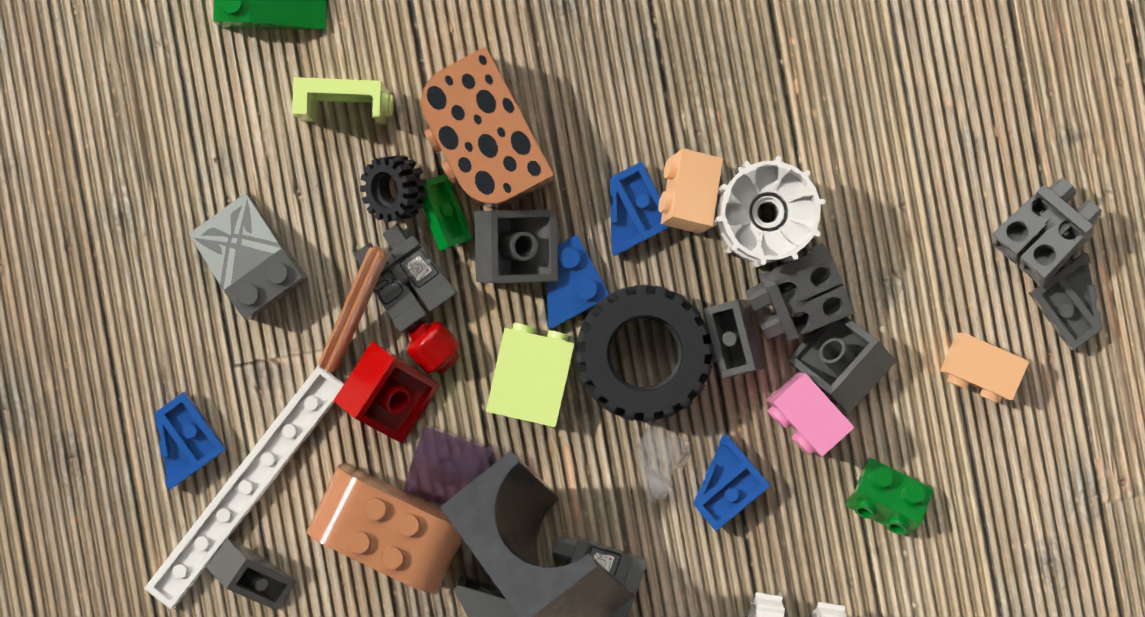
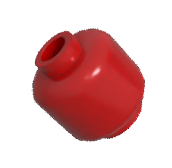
[407,321,460,374]

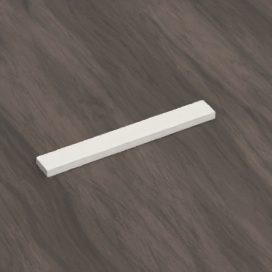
[144,365,344,610]

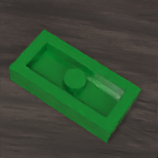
[420,174,473,251]

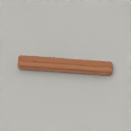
[319,246,388,373]

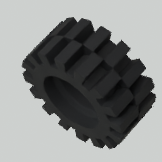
[360,155,427,222]

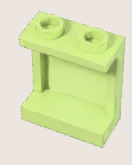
[292,77,394,125]
[486,323,575,427]

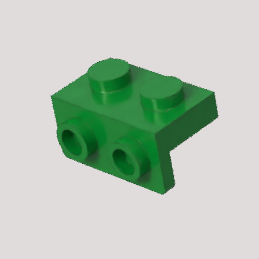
[845,458,933,536]

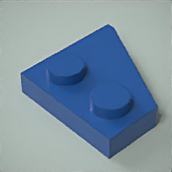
[547,234,610,329]
[693,434,771,532]

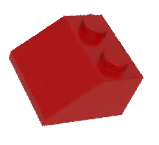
[333,341,441,444]

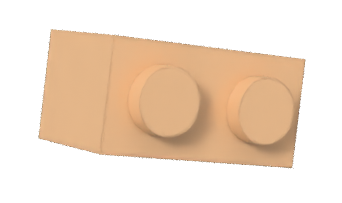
[658,148,723,234]
[940,332,1029,404]

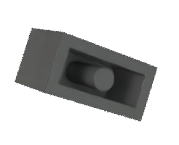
[704,299,765,378]

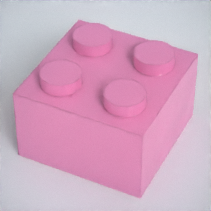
[766,372,855,457]

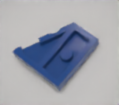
[610,162,669,256]
[154,392,227,490]

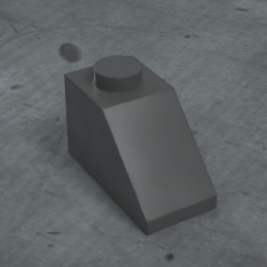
[207,539,296,610]

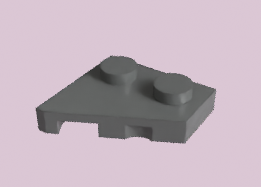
[1028,252,1102,350]

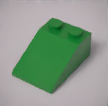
[213,0,327,30]

